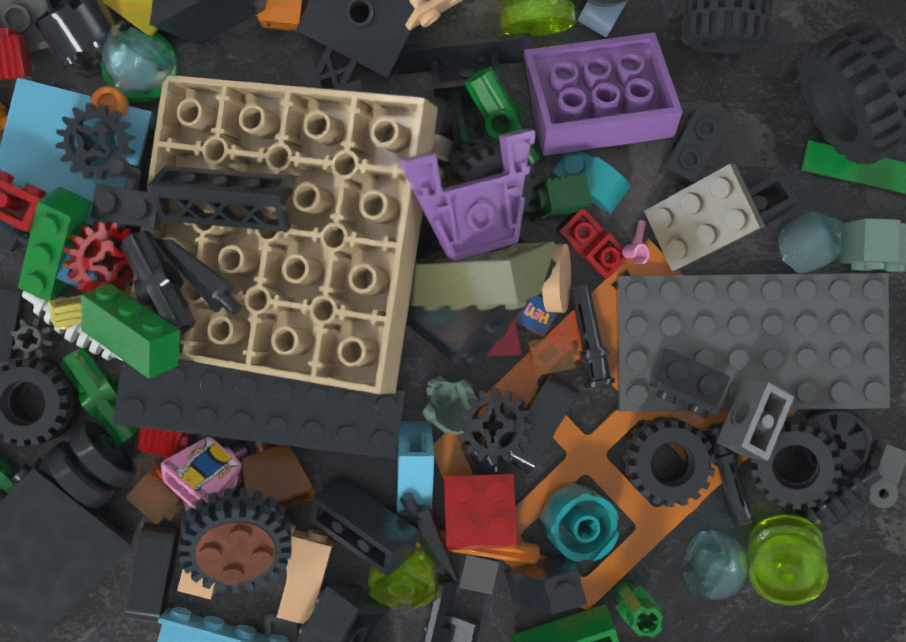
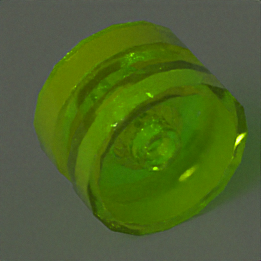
[498,0,576,37]
[748,515,829,606]

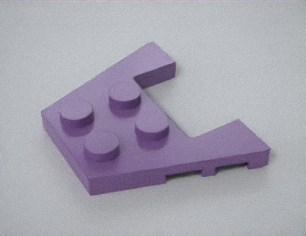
[399,128,535,261]

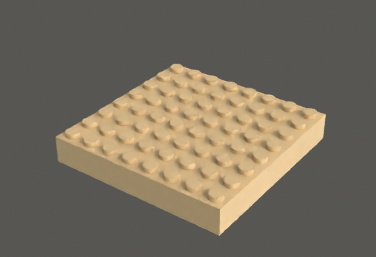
[131,75,438,394]

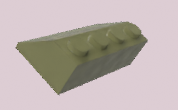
[409,241,555,311]

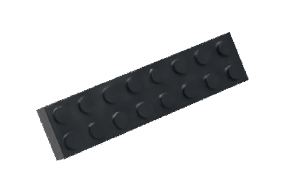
[113,359,405,459]

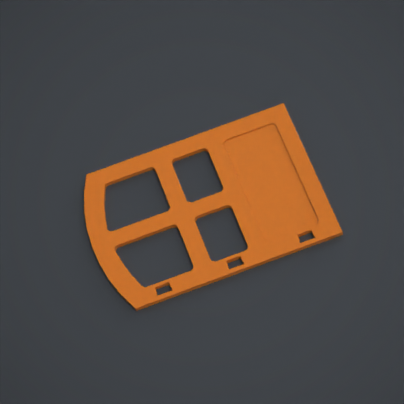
[433,238,798,610]

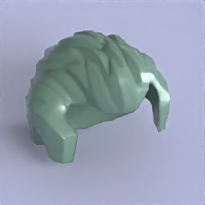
[423,375,479,435]

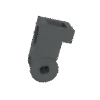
[860,440,906,508]

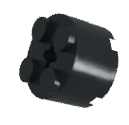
[33,0,120,66]

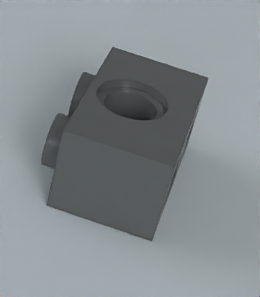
[717,380,794,461]

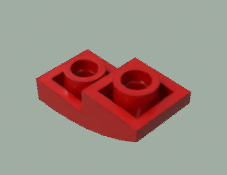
[555,209,628,279]

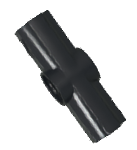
[120,230,197,334]

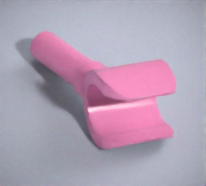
[622,220,650,264]

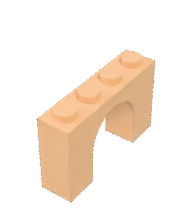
[177,523,334,624]

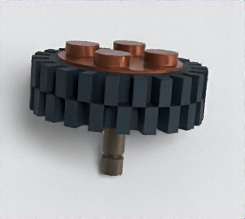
[179,488,292,593]

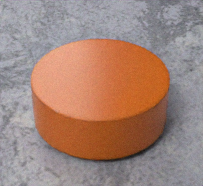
[90,86,129,121]

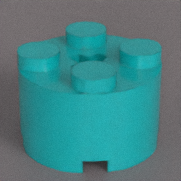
[539,483,619,562]

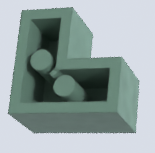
[839,219,906,272]

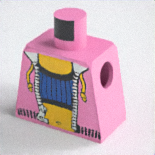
[161,437,248,509]

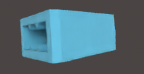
[397,421,434,516]

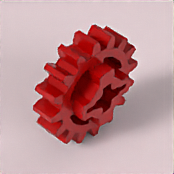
[63,220,134,292]

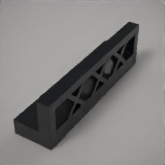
[148,166,296,232]

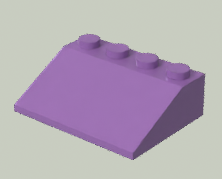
[524,32,683,156]

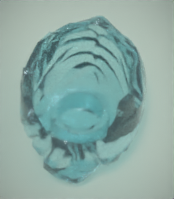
[778,211,843,274]

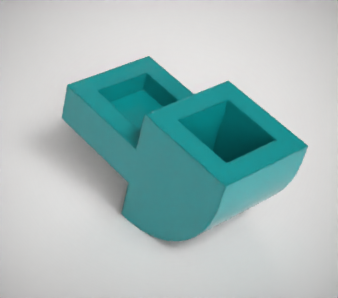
[552,151,631,214]

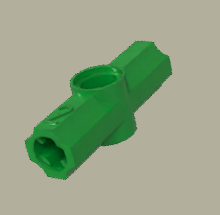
[464,67,541,164]
[59,348,141,446]
[615,581,663,638]

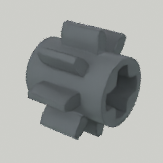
[10,318,57,359]

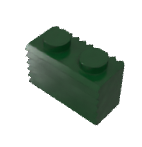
[525,172,592,222]

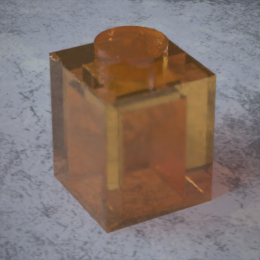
[527,334,580,375]
[126,468,184,525]

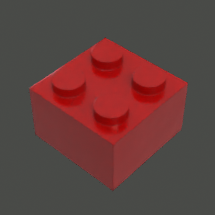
[444,474,517,551]

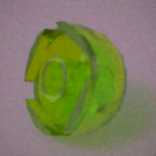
[368,548,437,609]

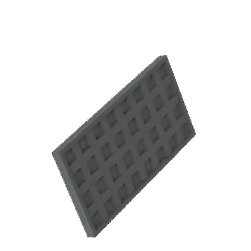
[616,273,890,411]

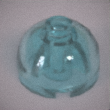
[102,25,176,92]
[683,530,749,600]

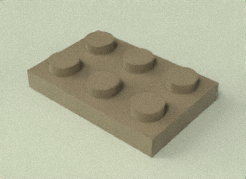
[644,163,765,272]

